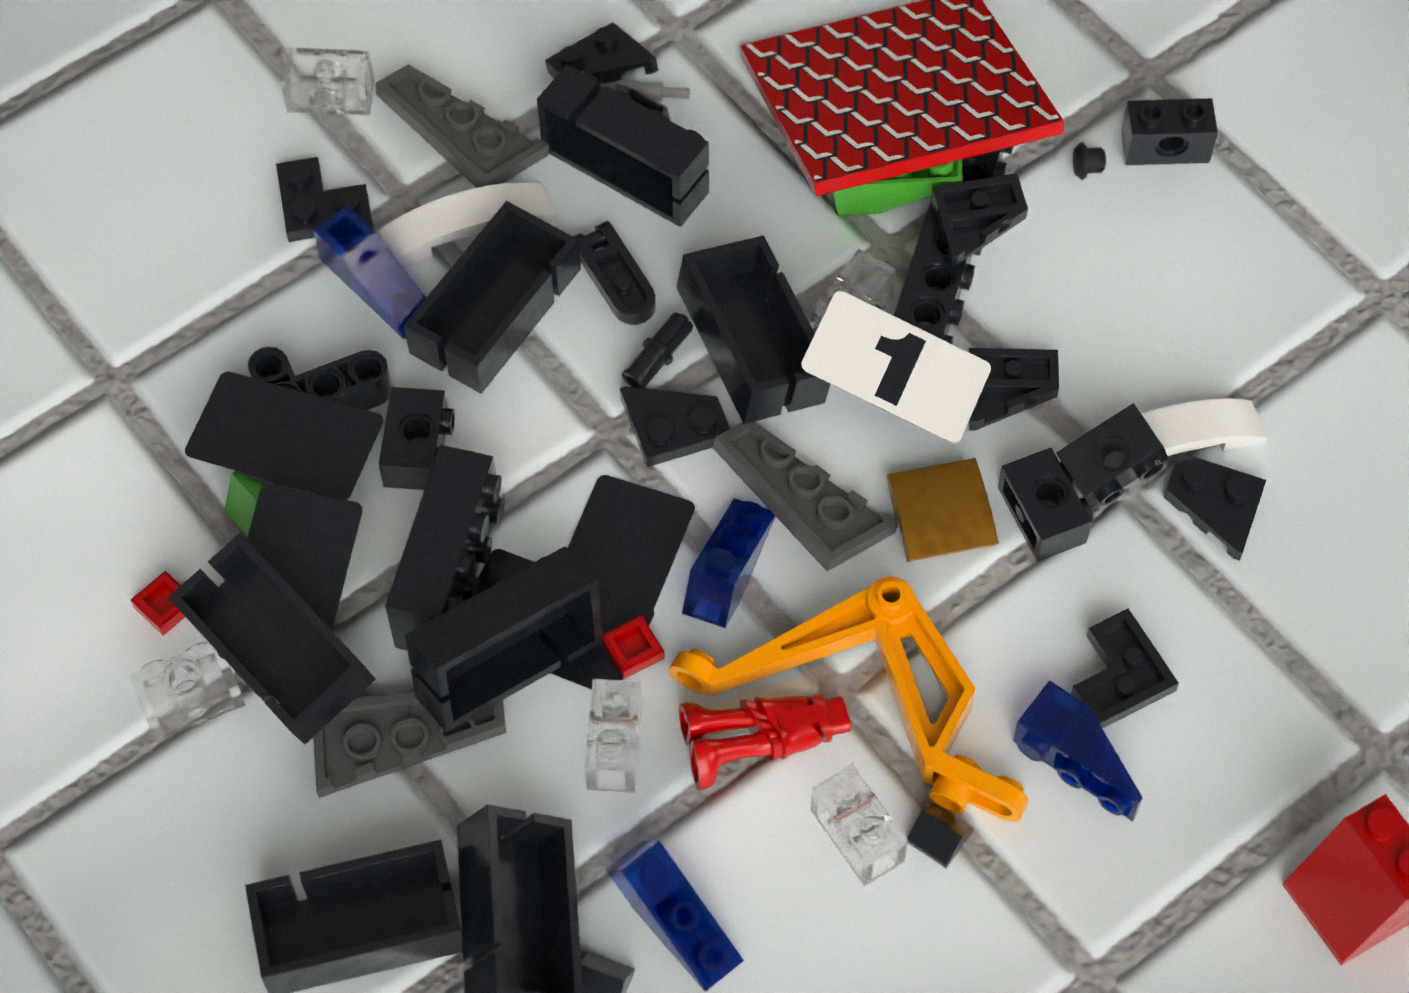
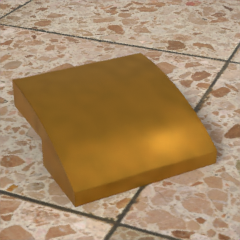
[886,458,999,562]

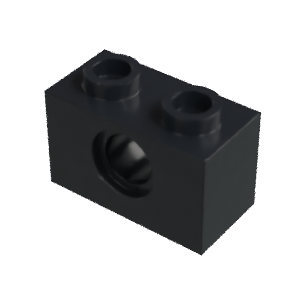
[1121,98,1218,166]
[378,387,455,490]
[1056,403,1168,508]
[998,448,1094,562]

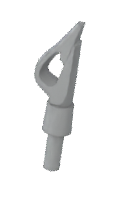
[600,79,690,101]

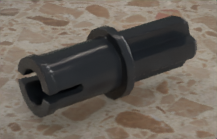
[621,312,693,388]

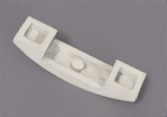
[379,182,556,269]
[1103,398,1267,468]

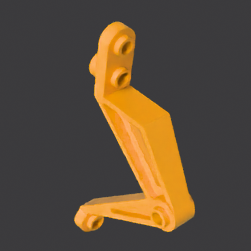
[669,577,1029,822]

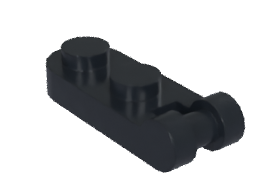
[573,221,656,325]

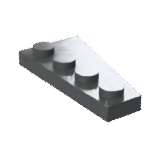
[375,64,549,188]
[713,422,899,572]
[313,692,506,798]

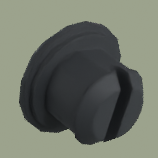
[1073,142,1106,180]

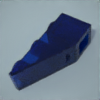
[313,206,426,339]
[682,498,776,628]
[1013,680,1143,822]
[605,840,744,991]

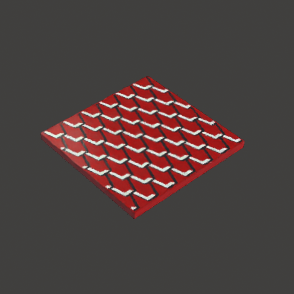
[740,0,1064,196]

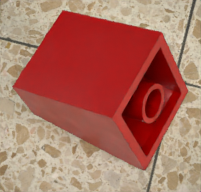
[1282,794,1409,966]

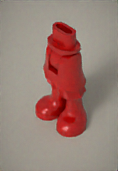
[678,694,851,790]

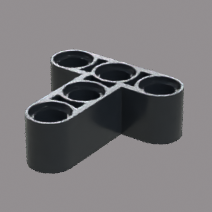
[248,347,392,410]

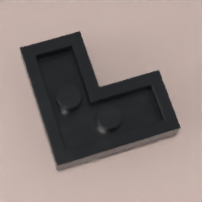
[276,157,374,242]
[1071,608,1179,732]

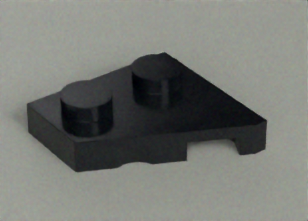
[545,22,659,84]
[931,173,1028,266]
[968,348,1059,430]
[620,386,730,467]
[1164,453,1266,561]

